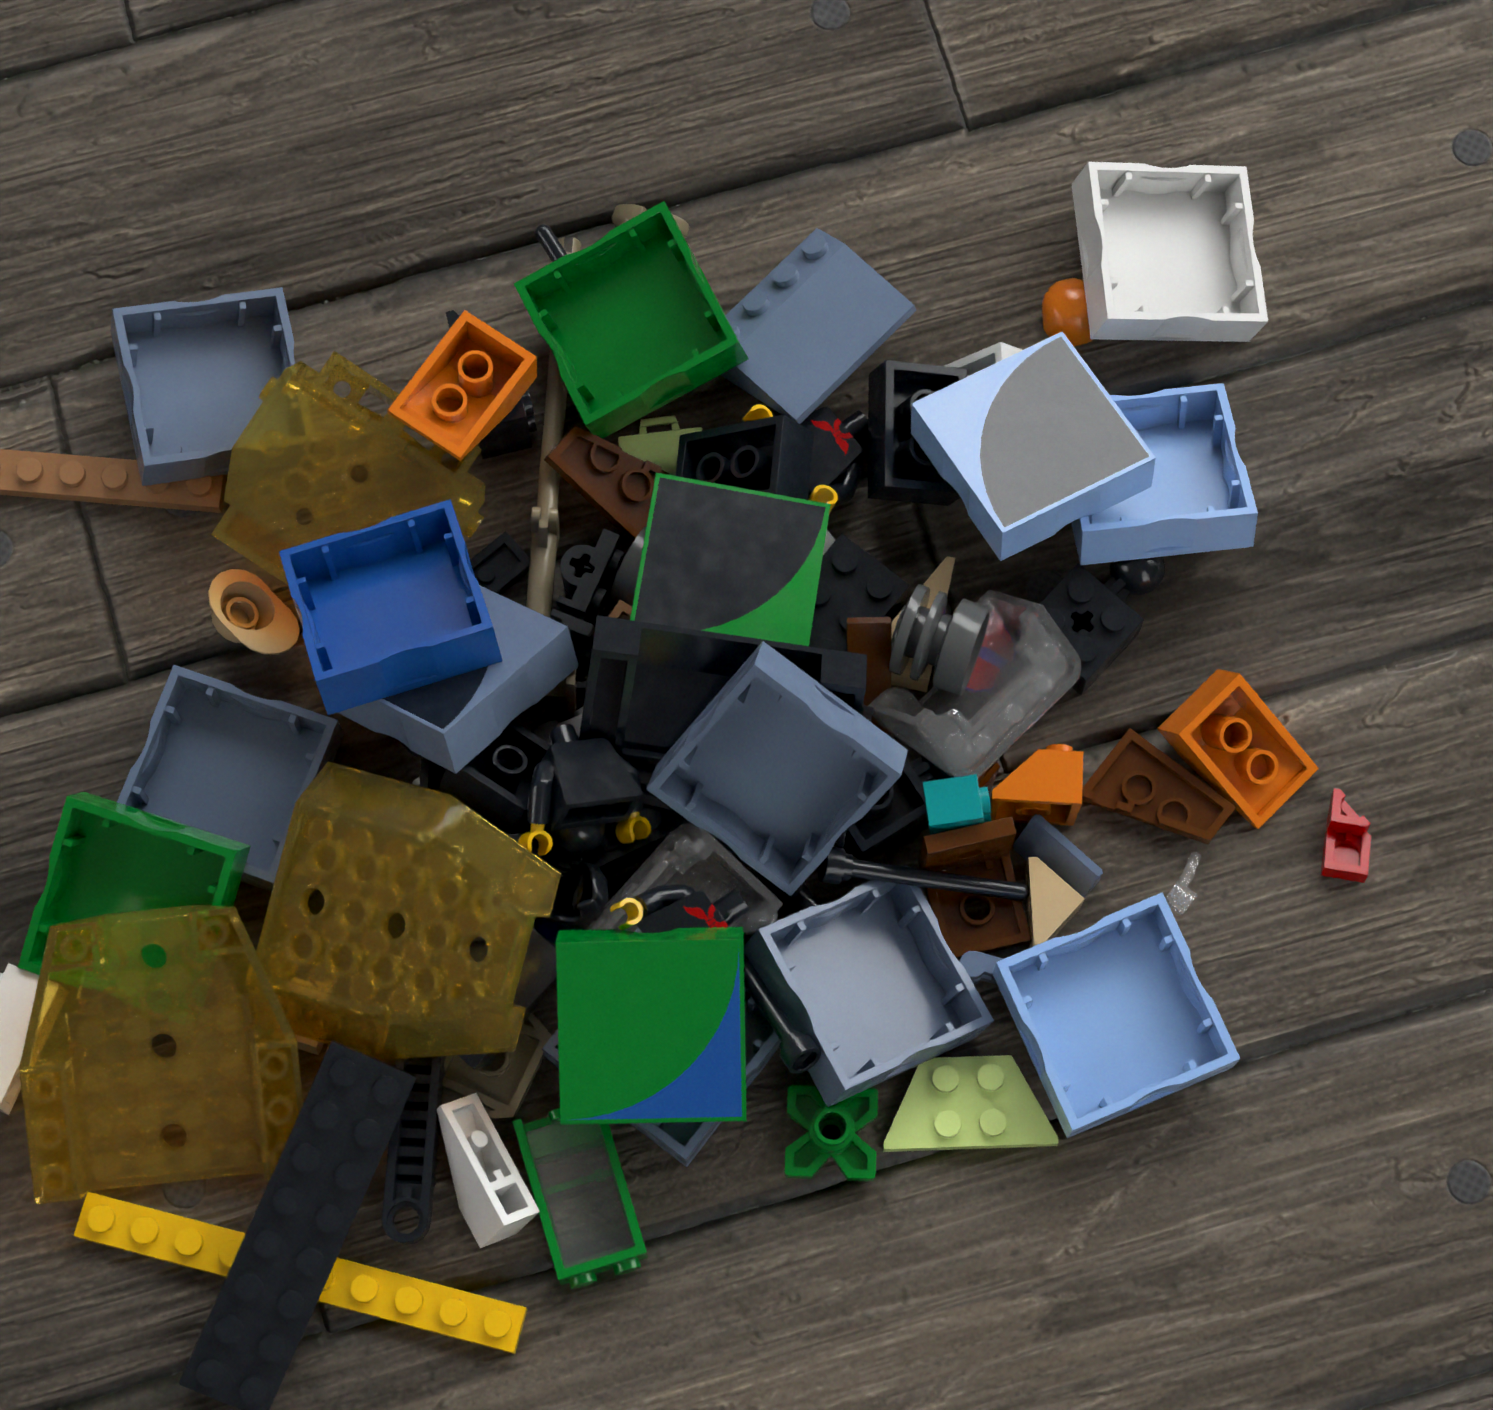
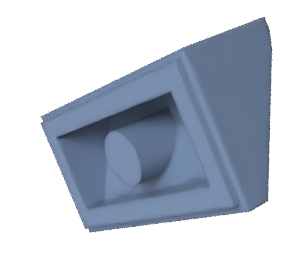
[1013,814,1103,898]

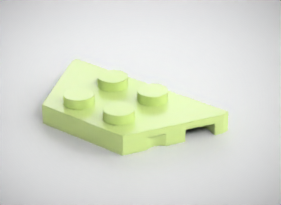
[883,1055,1058,1152]

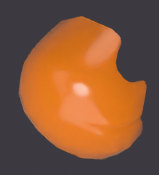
[1042,278,1093,347]

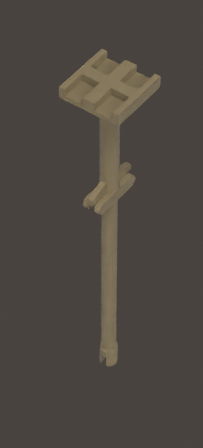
[523,237,581,716]

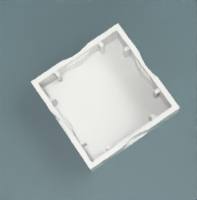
[1072,162,1268,342]

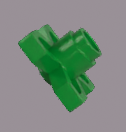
[784,1085,878,1181]

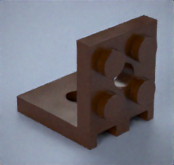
[918,816,1032,960]

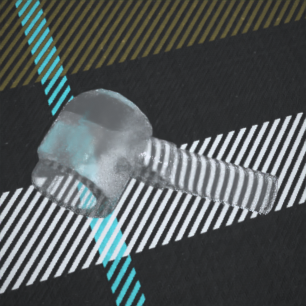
[1166,852,1202,915]

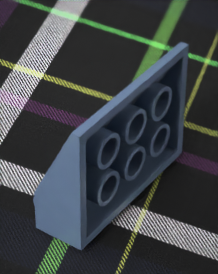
[721,228,917,424]

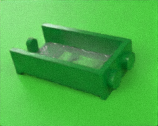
[512,1108,648,1289]

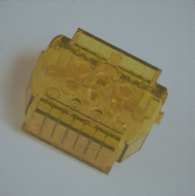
[211,351,486,586]

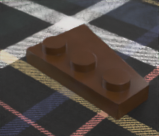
[543,426,674,543]
[1082,728,1236,845]

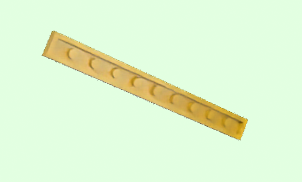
[73,1191,527,1354]

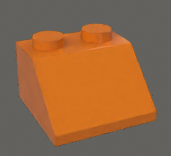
[990,744,1084,826]

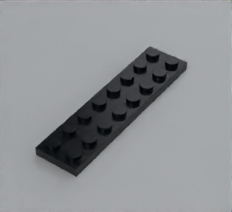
[179,1039,417,1410]

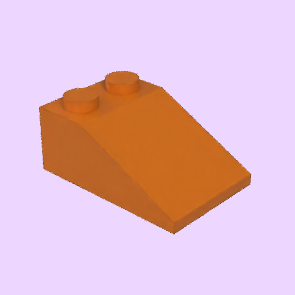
[387,310,537,461]
[1157,669,1319,829]

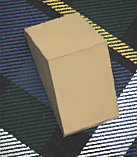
[1025,857,1085,948]

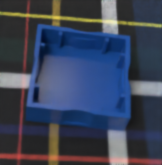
[279,499,503,715]

